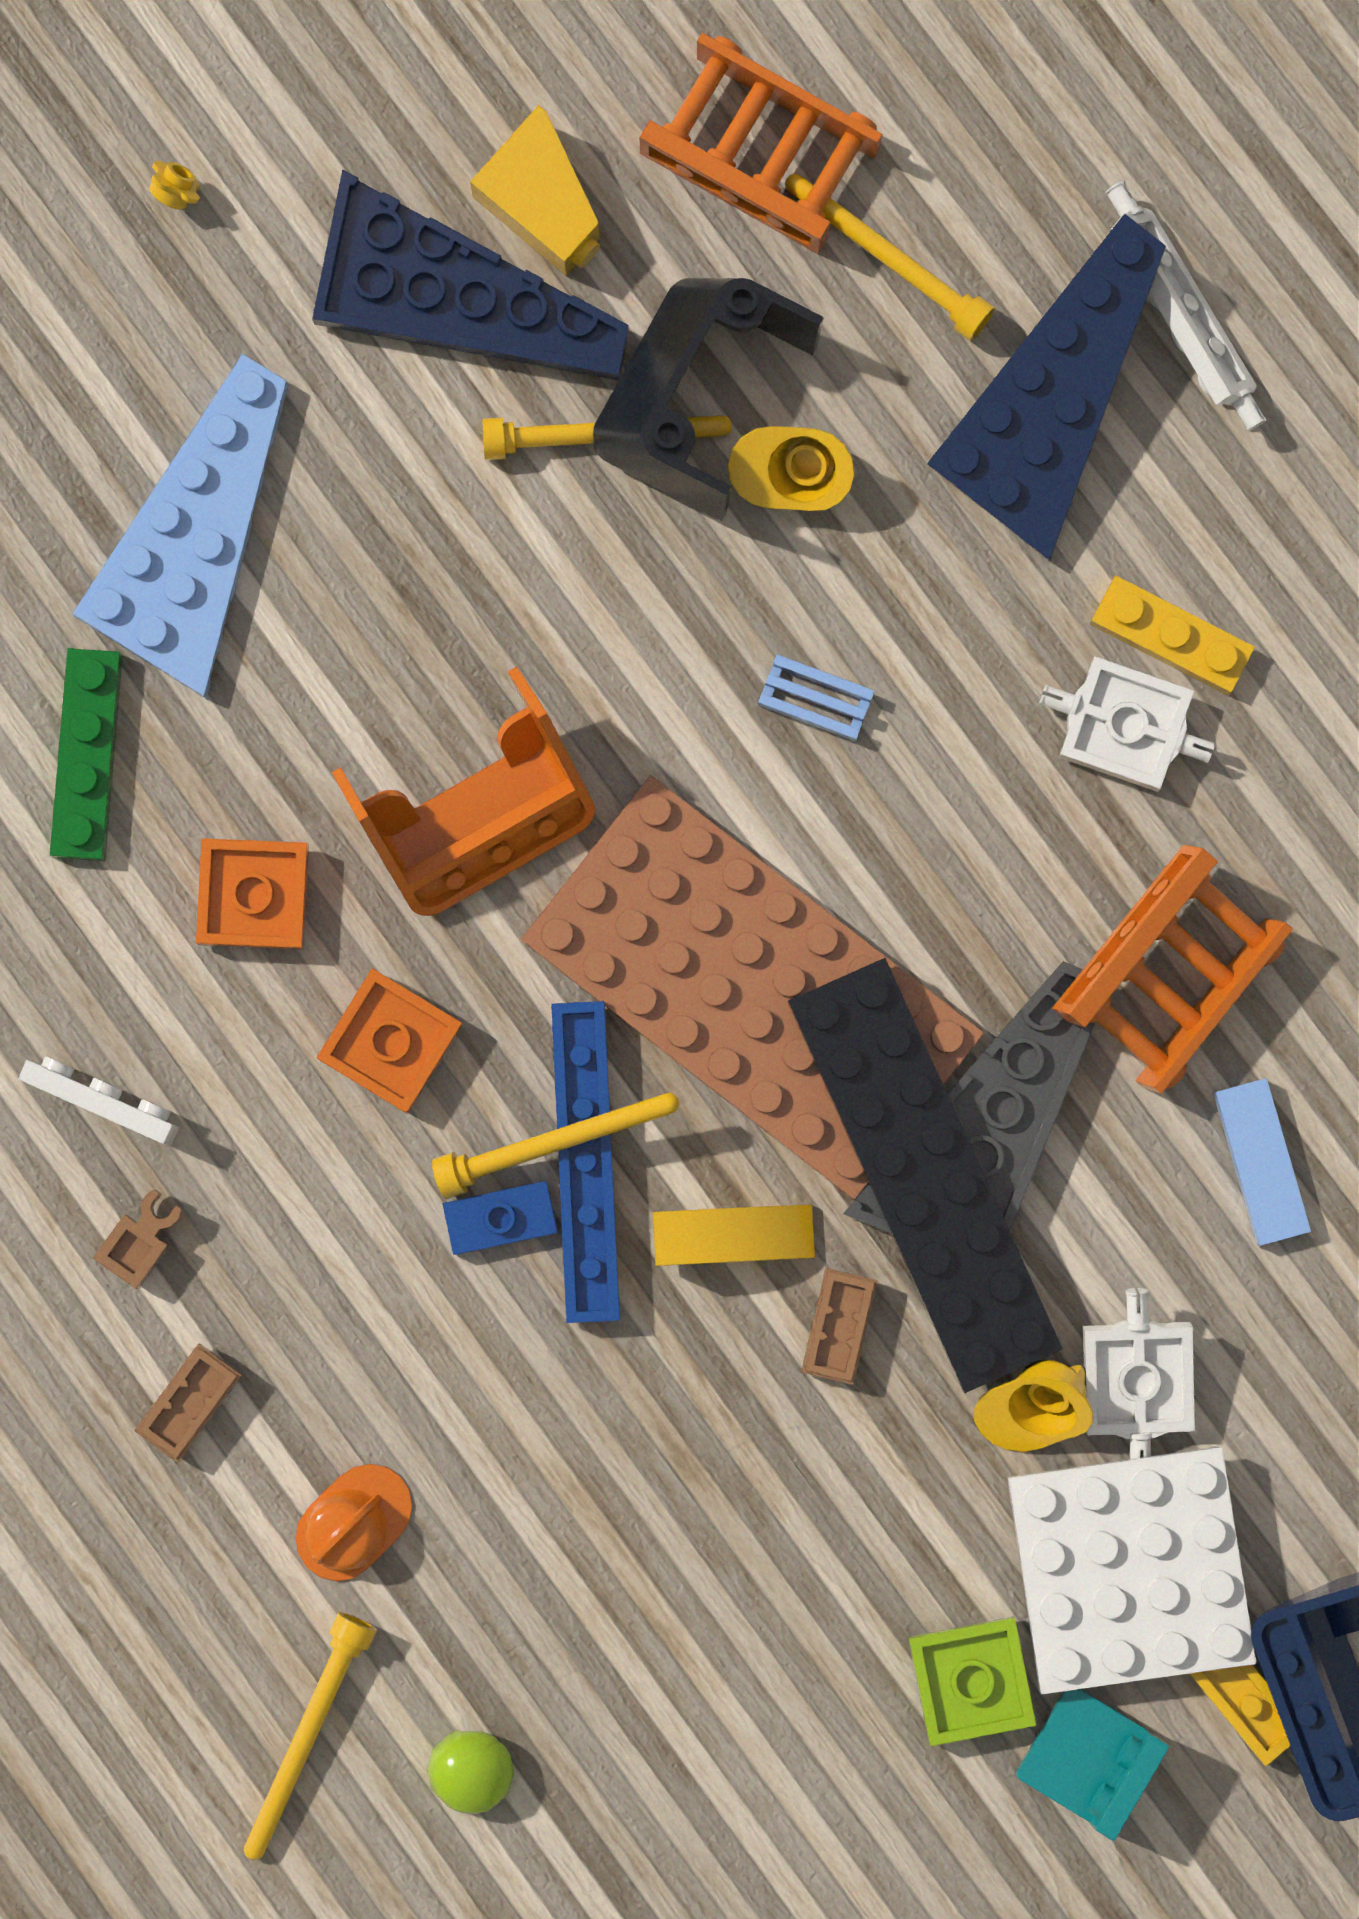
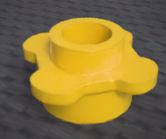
[149,161,200,210]

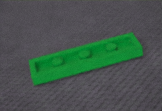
[49,648,123,862]

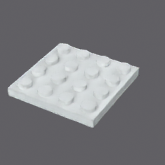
[1007,1446,1256,1695]

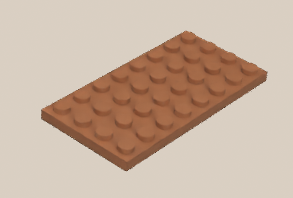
[521,775,984,1200]

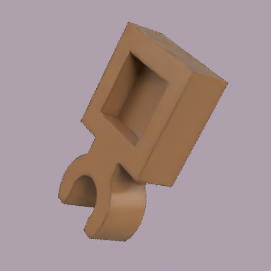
[93,1190,184,1289]

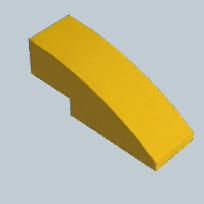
[653,1205,815,1266]

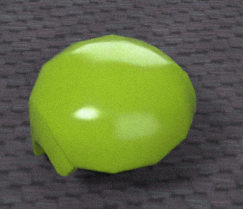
[427,1730,514,1814]

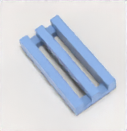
[758,654,874,742]

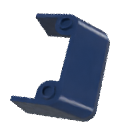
[1251,1572,1359,1821]

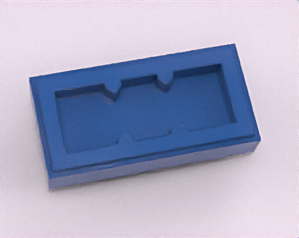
[442,1181,558,1255]

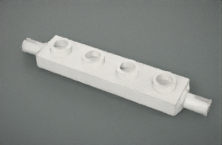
[1105,181,1267,432]

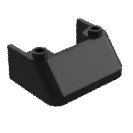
[593,278,824,521]

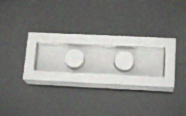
[18,1056,180,1146]

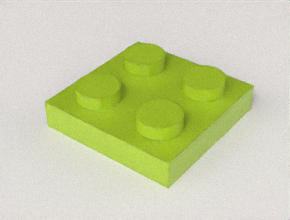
[908,1616,1037,1747]

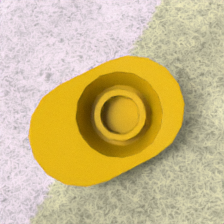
[728,426,855,511]
[974,1360,1093,1452]

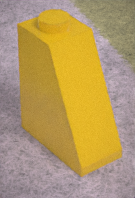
[470,105,600,276]

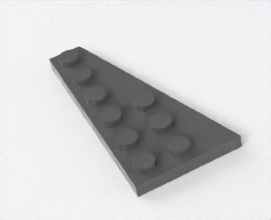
[843,961,1095,1235]

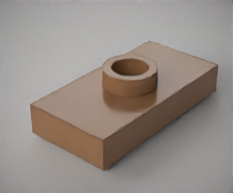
[801,1268,878,1385]
[134,1343,243,1463]

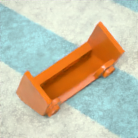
[331,666,595,916]

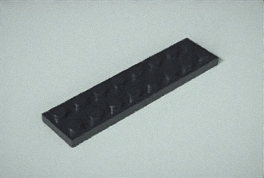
[787,958,1063,1393]

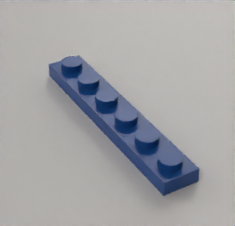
[551,1001,620,1323]

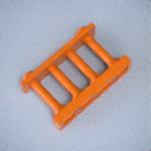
[639,33,882,254]
[1052,844,1293,1094]

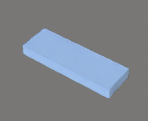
[1213,1078,1311,1246]

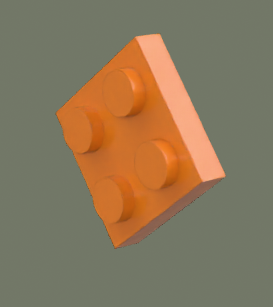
[196,838,309,950]
[316,968,463,1114]

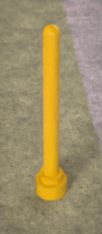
[785,174,996,342]
[482,415,732,460]
[432,1093,680,1199]
[244,1612,377,1860]

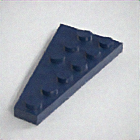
[312,169,629,380]
[927,213,1166,562]

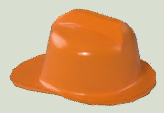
[295,1464,412,1581]

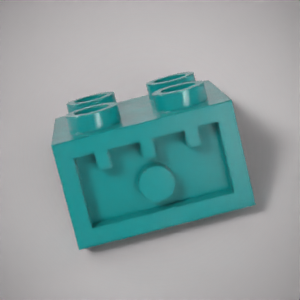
[1016,1689,1170,1841]

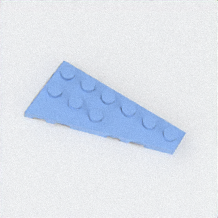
[72,354,288,700]

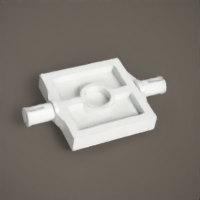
[1038,656,1215,792]
[1083,1288,1195,1459]

